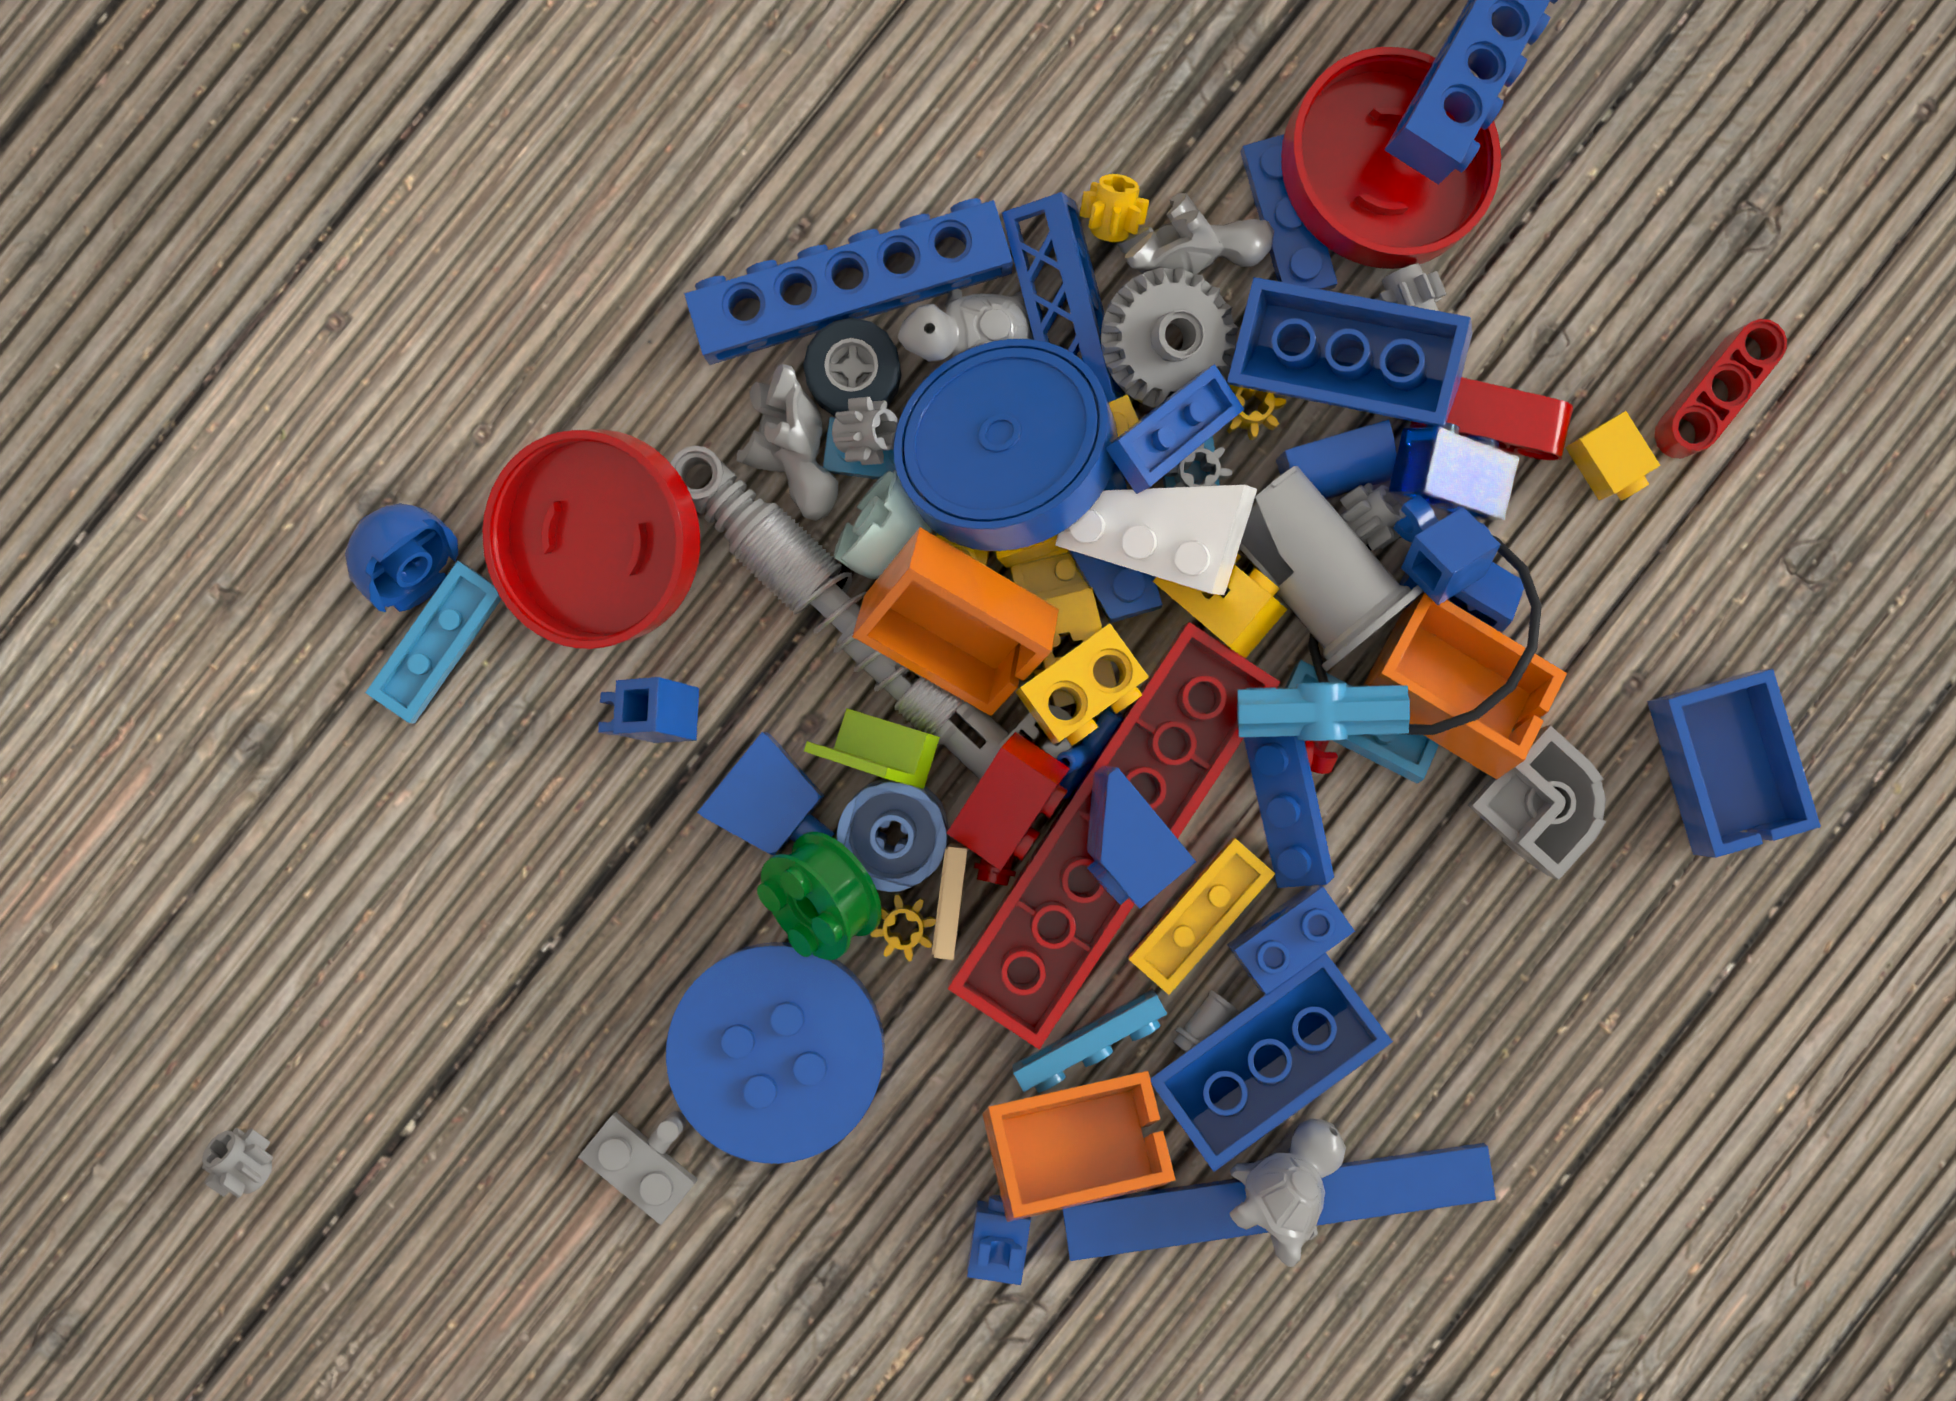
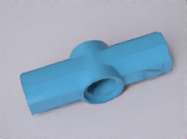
[1237,682,1410,741]

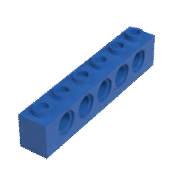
[1384,0,1558,185]
[684,198,1013,365]

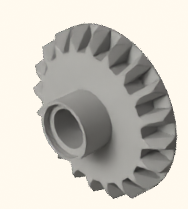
[1101,267,1239,408]

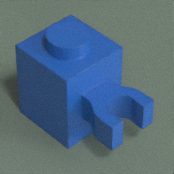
[1393,494,1501,605]
[598,677,699,743]
[967,1195,1031,1285]

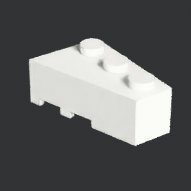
[1055,485,1257,595]

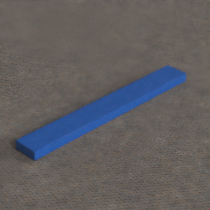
[1062,1143,1496,1261]

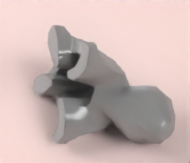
[1117,193,1274,274]
[898,289,1034,362]
[736,364,838,521]
[1229,1119,1346,1267]

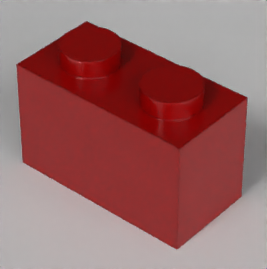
[946,732,1070,870]

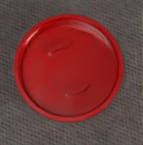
[1281,47,1501,269]
[482,429,700,649]

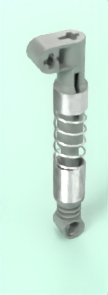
[670,446,1071,779]

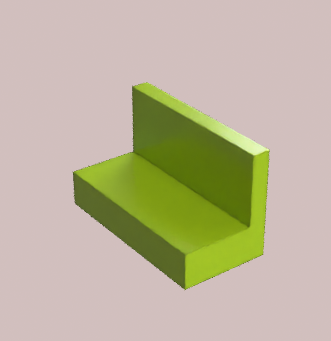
[804,708,940,789]

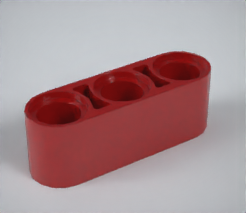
[1654,319,1787,459]
[1410,377,1573,461]

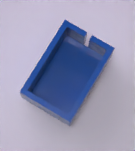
[1647,669,1821,858]

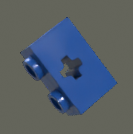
[1227,885,1355,995]

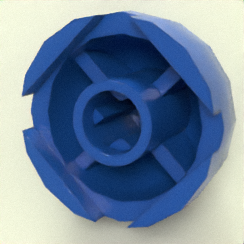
[345,503,458,612]

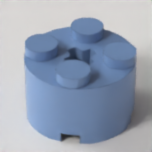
[837,778,949,892]

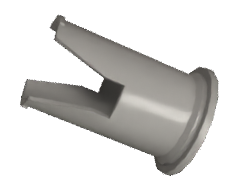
[1239,466,1423,672]

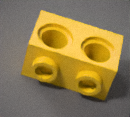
[1015,623,1149,746]

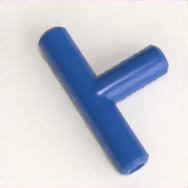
[1057,707,1123,798]

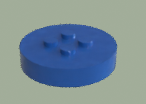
[894,339,1118,551]
[666,942,885,1164]

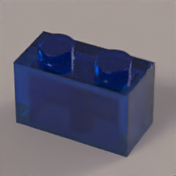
[1388,422,1519,520]

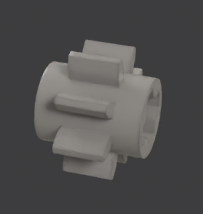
[1376,263,1447,311]
[832,396,898,465]
[1165,443,1232,488]
[1340,483,1406,551]
[202,1128,273,1198]

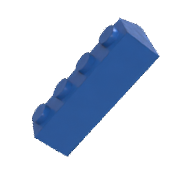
[1227,277,1472,427]
[1087,766,1196,909]
[1150,953,1393,1172]

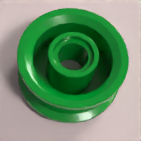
[757,832,882,960]

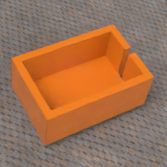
[852,527,1059,716]
[1363,591,1567,780]
[982,1071,1176,1222]

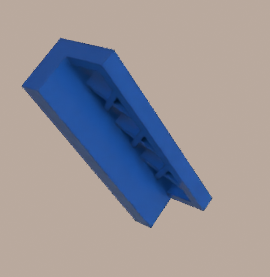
[1002,192,1125,403]

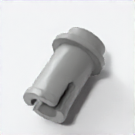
[1173,990,1238,1052]

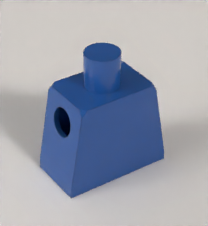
[697,732,835,856]

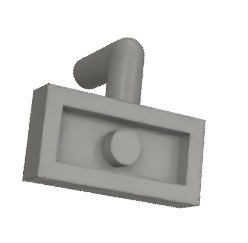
[578,1111,698,1225]

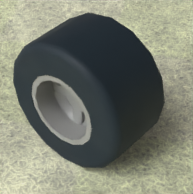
[803,318,902,417]

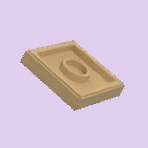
[932,842,969,960]

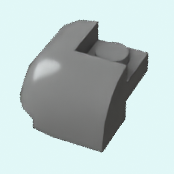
[1467,725,1606,880]

